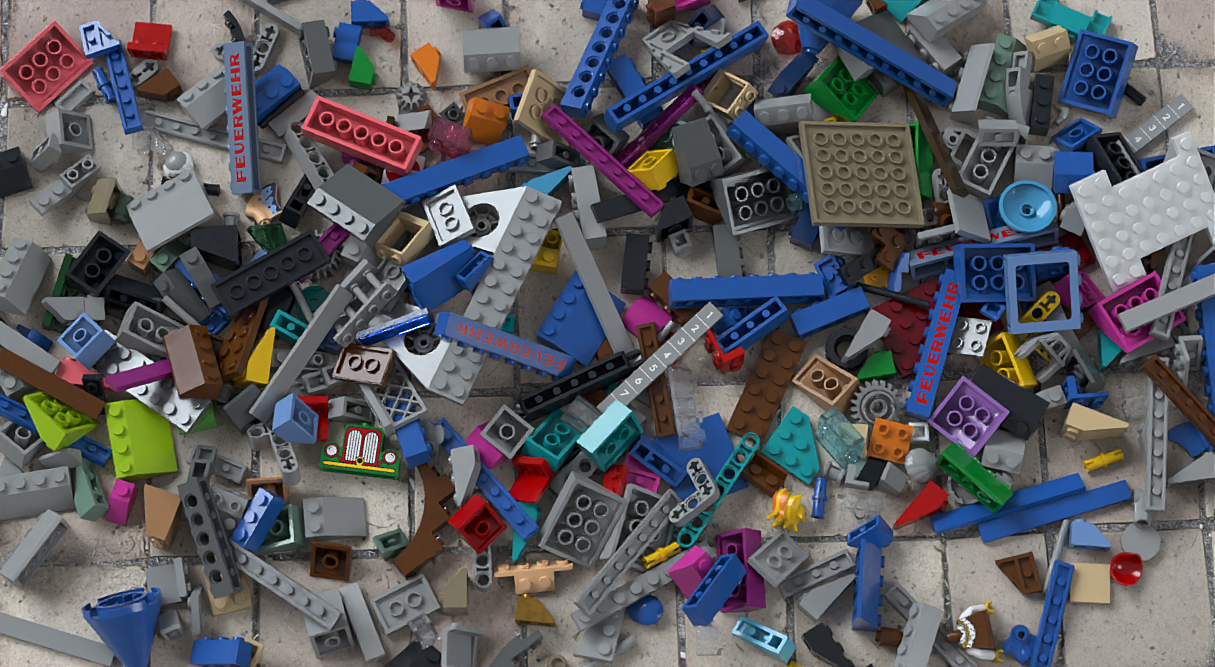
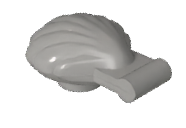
[904,448,949,484]

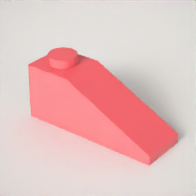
[56,358,116,393]

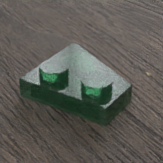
[247,223,288,253]

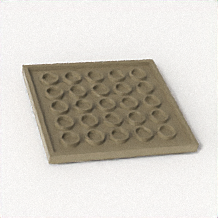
[798,121,925,228]

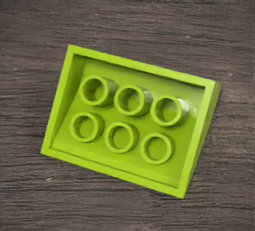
[104,399,178,482]

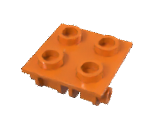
[867,417,914,464]

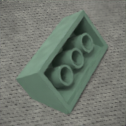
[977,33,1027,117]

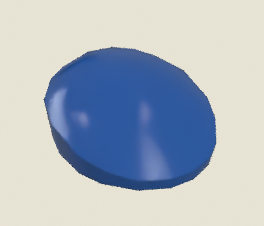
[626,594,663,625]

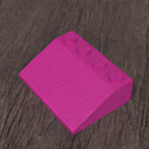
[1088,271,1187,353]

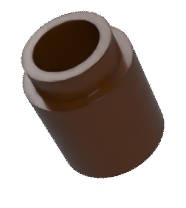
[875,627,904,649]

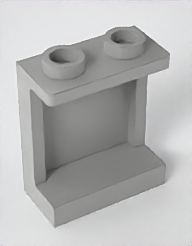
[441,623,485,667]

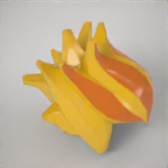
[766,487,806,532]

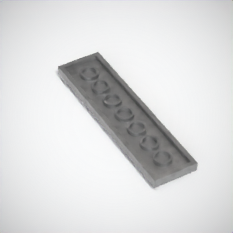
[92,323,212,434]

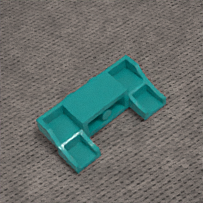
[1030,0,1112,42]

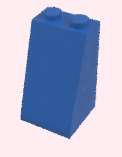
[401,239,481,315]

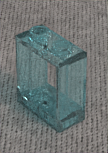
[815,407,865,470]

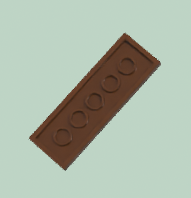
[726,329,807,446]

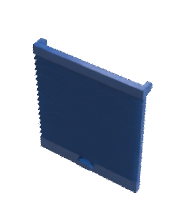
[654,412,749,511]

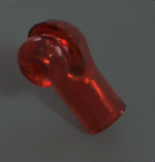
[369,26,395,43]

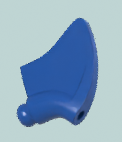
[1167,422,1215,458]

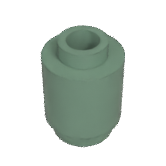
[113,194,134,224]

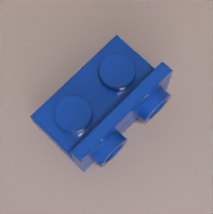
[814,254,854,296]

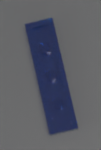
[356,308,436,346]

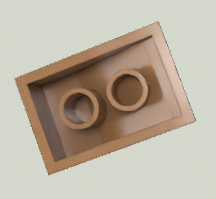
[790,354,861,419]

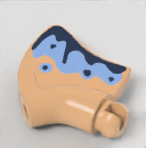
[245,182,282,230]

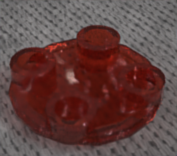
[771,20,802,55]

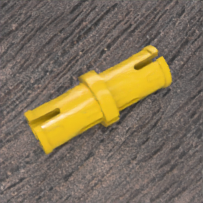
[1083,448,1124,473]
[642,542,681,569]

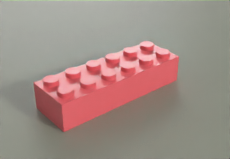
[301,95,423,176]

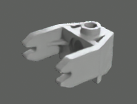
[940,127,978,172]
[1014,331,1072,383]

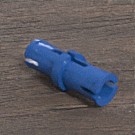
[91,67,116,104]
[811,478,828,519]

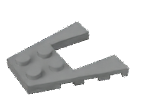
[642,20,732,79]

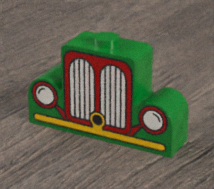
[319,423,401,481]

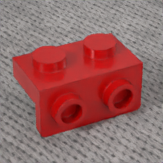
[603,464,629,498]

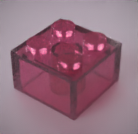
[428,115,474,159]

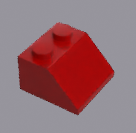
[447,494,507,554]

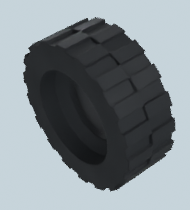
[825,327,869,372]

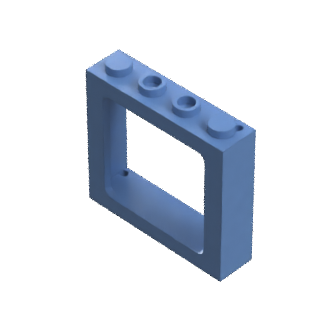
[1003,249,1083,334]

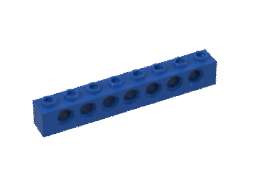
[560,0,639,120]

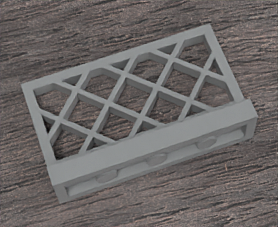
[355,357,428,438]

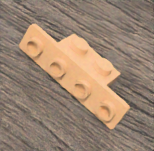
[493,558,573,594]

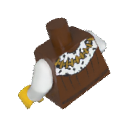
[947,601,1004,663]

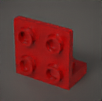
[127,22,173,61]

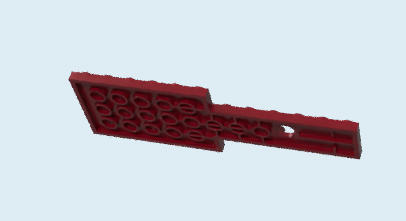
[866,232,1095,379]

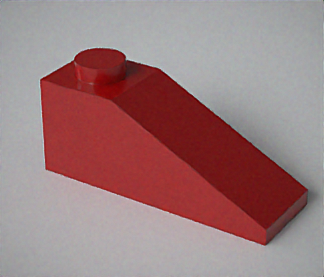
[892,480,949,531]

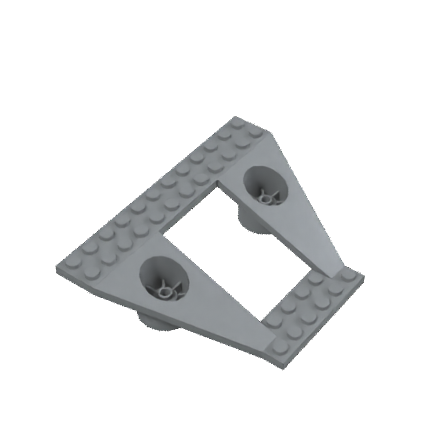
[341,186,562,407]

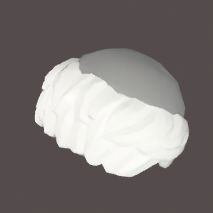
[163,151,194,179]

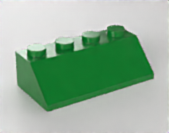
[909,121,933,201]
[936,442,1014,515]

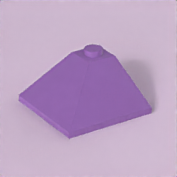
[927,375,1010,457]

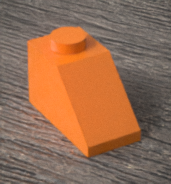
[410,42,441,89]

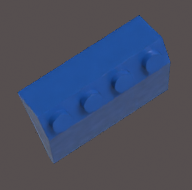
[1058,29,1138,119]
[953,243,1037,303]
[536,271,626,367]
[851,539,885,632]

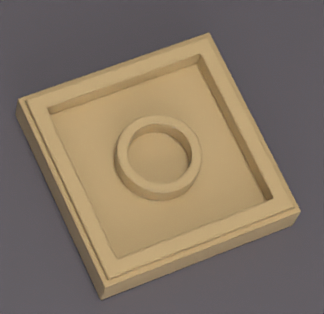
[1069,562,1110,605]

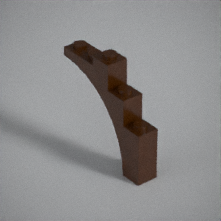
[393,463,456,580]

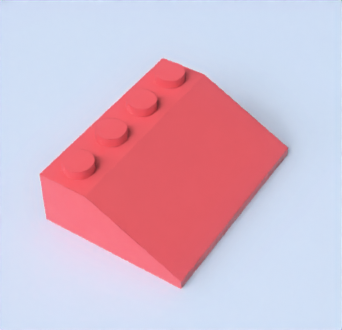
[0,20,94,113]

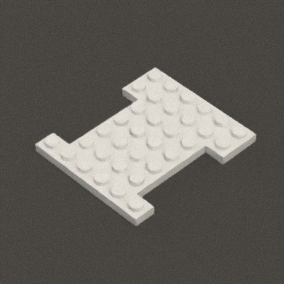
[1069,131,1215,292]

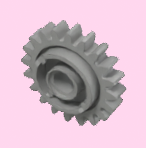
[849,380,904,434]

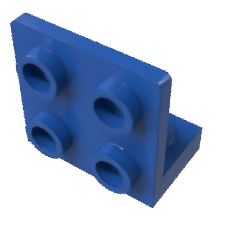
[1061,375,1109,409]

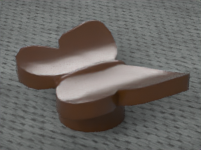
[933,202,956,234]

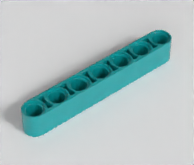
[677,432,760,550]

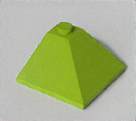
[23,391,99,451]

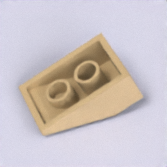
[1060,403,1129,441]

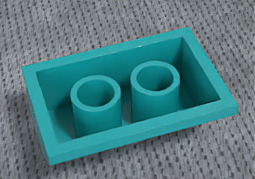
[576,400,644,473]

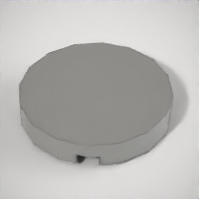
[1120,524,1161,562]

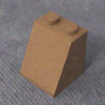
[144,484,183,550]

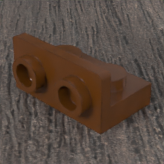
[740,451,789,498]

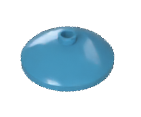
[999,180,1057,233]

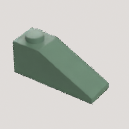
[74,458,110,522]

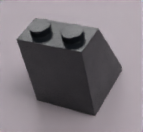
[187,225,243,272]

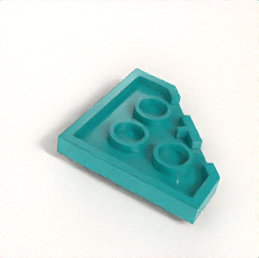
[760,406,820,486]

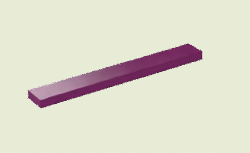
[541,104,665,218]

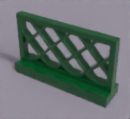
[42,253,104,333]

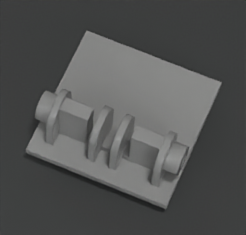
[947,316,993,360]

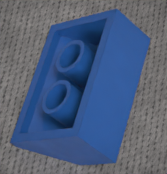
[255,64,301,126]

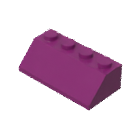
[716,528,766,613]

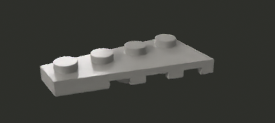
[573,585,626,664]

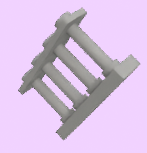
[313,258,397,348]

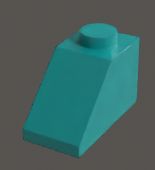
[269,309,308,347]
[1097,330,1123,372]

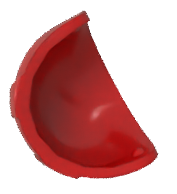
[1110,552,1143,586]

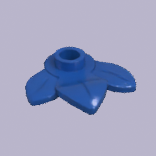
[1002,625,1036,665]

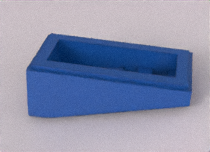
[454,251,494,291]

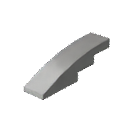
[285,364,348,397]
[339,582,386,663]

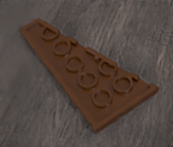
[215,297,269,382]

